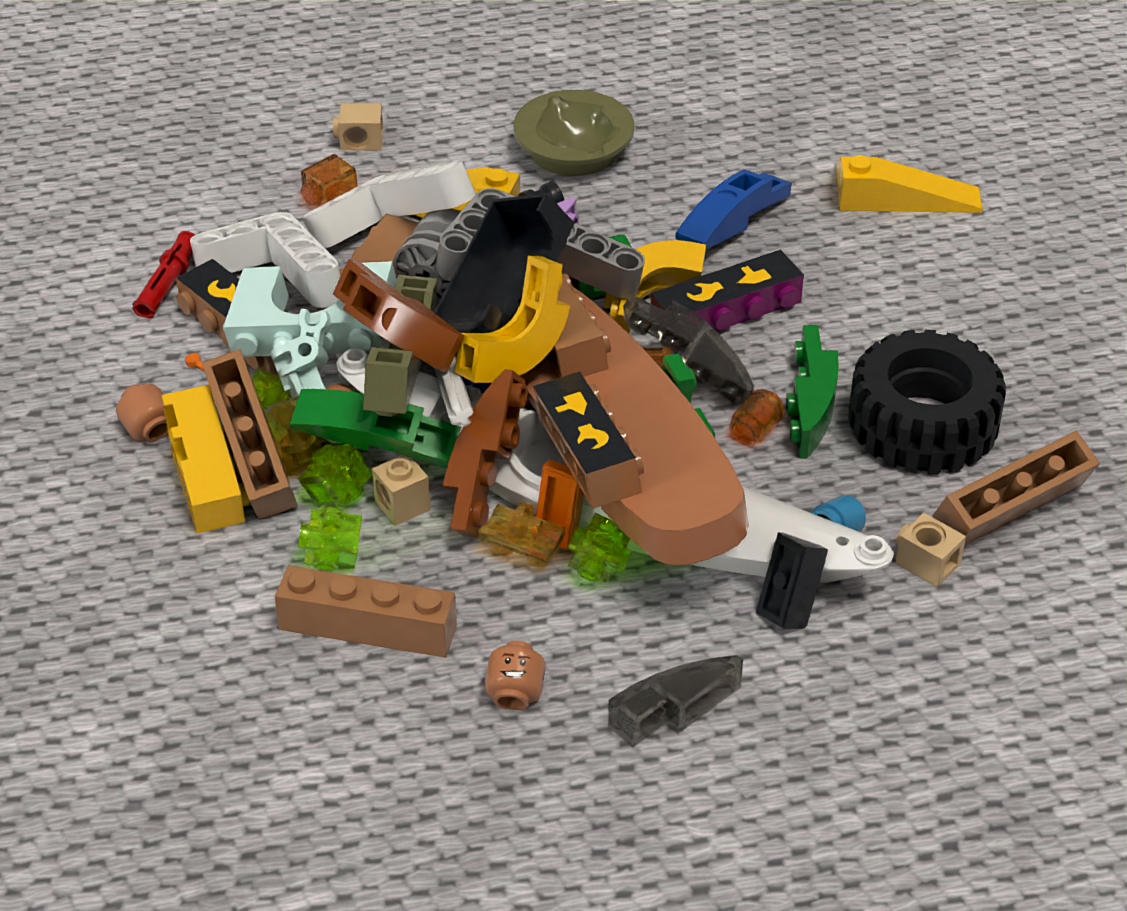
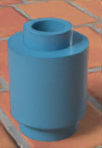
[811,495,866,532]

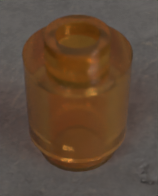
[729,389,785,446]

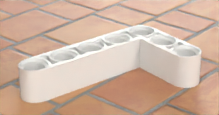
[302,160,476,249]
[190,212,340,308]

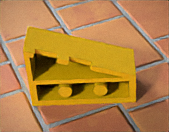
[161,384,250,534]

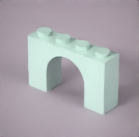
[223,261,397,357]

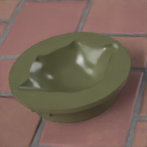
[513,90,634,176]

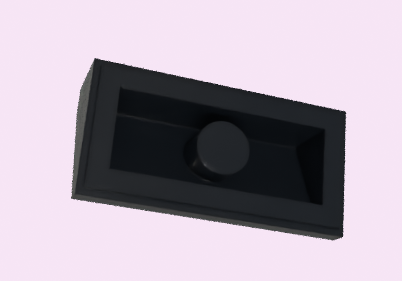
[756,532,828,629]

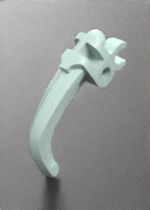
[270,309,341,444]

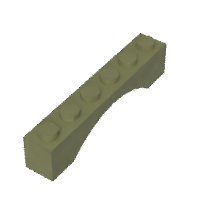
[363,275,437,417]

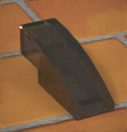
[608,655,743,748]

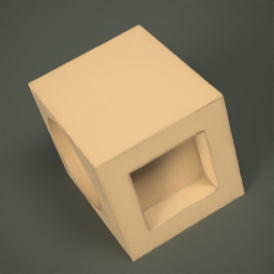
[333,103,383,150]
[372,455,431,526]
[895,513,966,587]

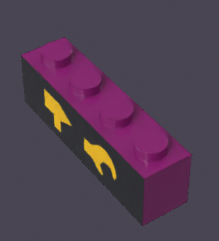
[650,249,804,346]

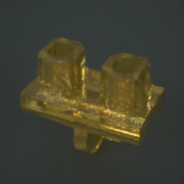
[263,395,327,476]
[478,501,565,569]

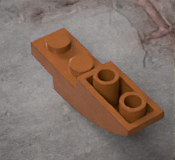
[333,259,464,372]
[443,369,528,538]

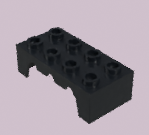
[434,193,575,333]

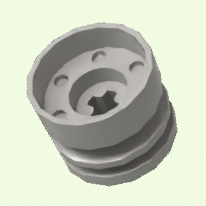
[393,208,461,306]

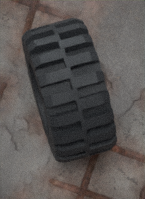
[848,329,1006,475]

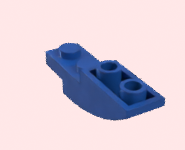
[675,169,792,250]

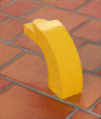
[604,240,706,334]
[455,256,570,383]

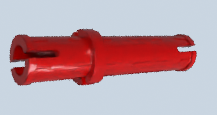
[132,231,195,319]

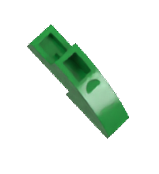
[786,325,839,459]
[289,389,461,468]

